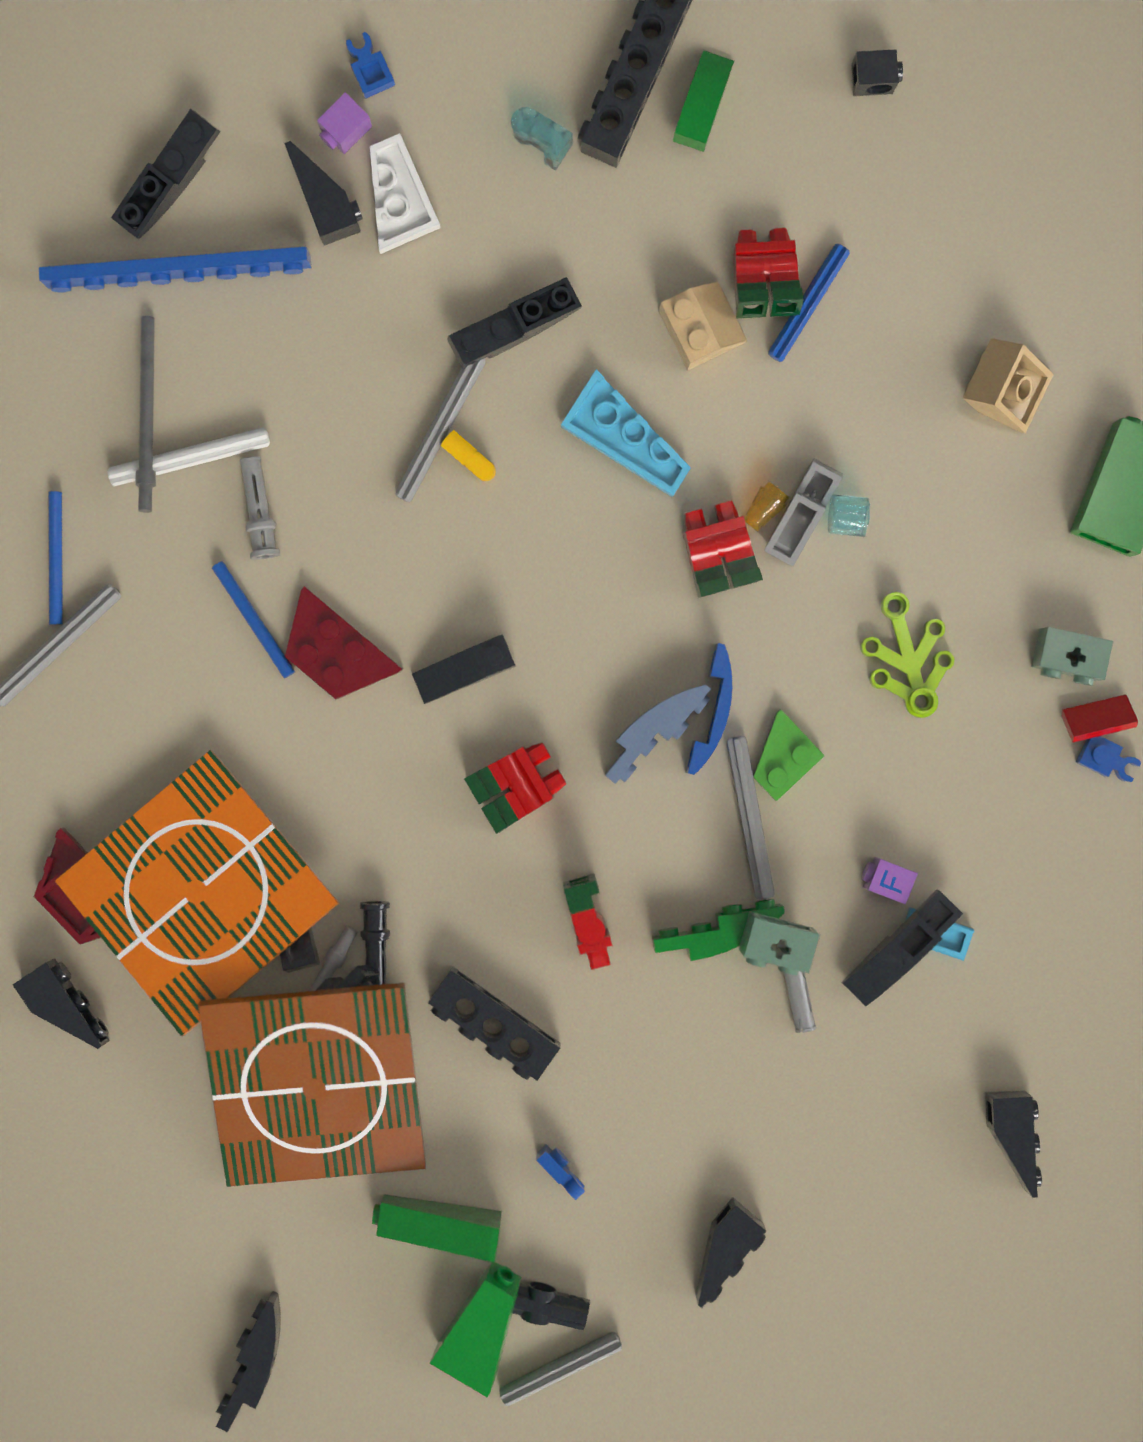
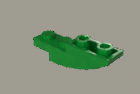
[652,899,785,961]

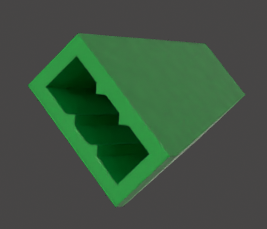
[1069,416,1143,557]
[372,1194,502,1262]
[429,1262,522,1397]

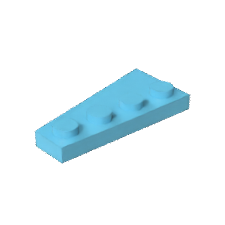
[561,369,691,498]

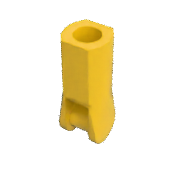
[440,430,496,481]

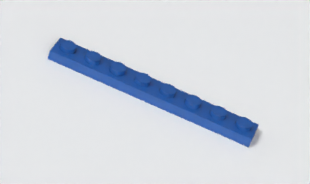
[38,247,312,293]

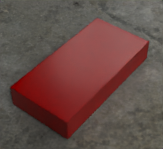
[1061,694,1138,743]

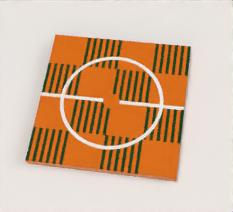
[55,750,339,1036]

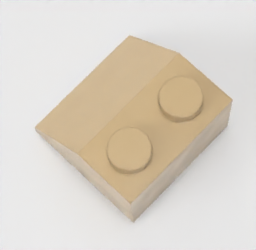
[659,282,747,371]
[963,338,1054,434]

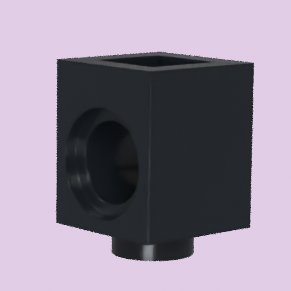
[852,49,903,96]

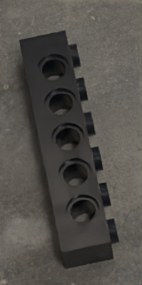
[578,0,693,168]

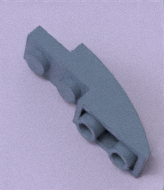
[605,685,711,784]

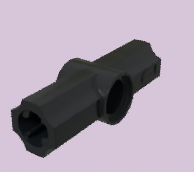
[513,1282,590,1331]

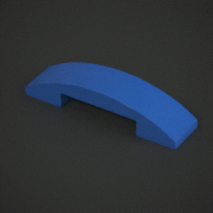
[686,643,732,775]

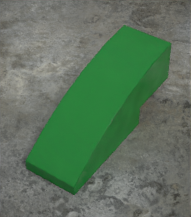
[673,50,734,152]

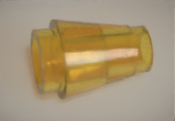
[744,481,789,532]

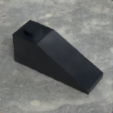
[284,141,363,246]
[412,634,516,704]

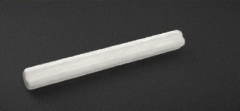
[107,427,270,486]

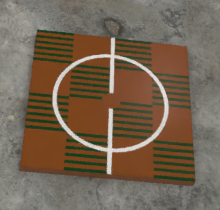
[198,982,426,1187]

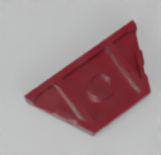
[285,586,403,700]
[33,827,101,945]

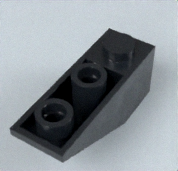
[13,958,110,1049]
[985,1091,1042,1198]
[696,1197,766,1308]

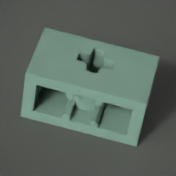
[1031,627,1113,686]
[739,911,820,975]

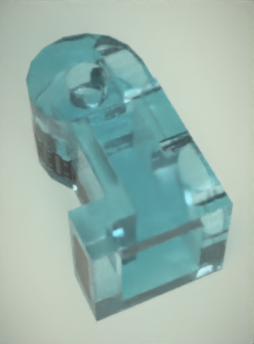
[511,107,573,171]

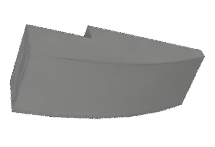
[764,458,843,566]

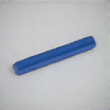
[768,243,850,362]

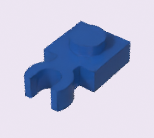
[346,32,395,99]
[1076,736,1141,782]
[536,1144,585,1200]

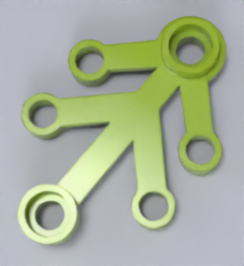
[860,592,955,718]

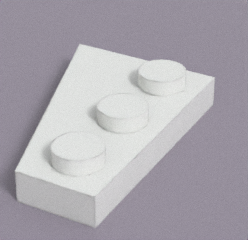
[370,133,441,254]

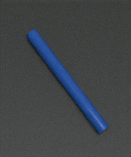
[48,491,63,625]
[212,561,295,679]

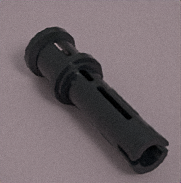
[360,901,390,985]

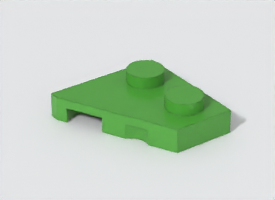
[753,709,824,801]

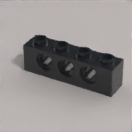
[428,966,561,1081]

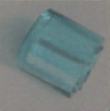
[828,494,870,537]

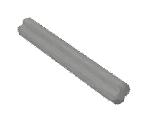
[499,1332,622,1406]

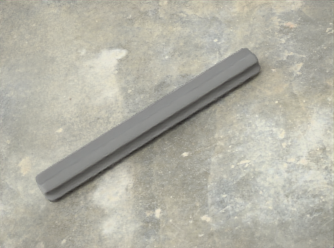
[395,358,486,502]
[0,584,121,707]
[727,736,775,900]

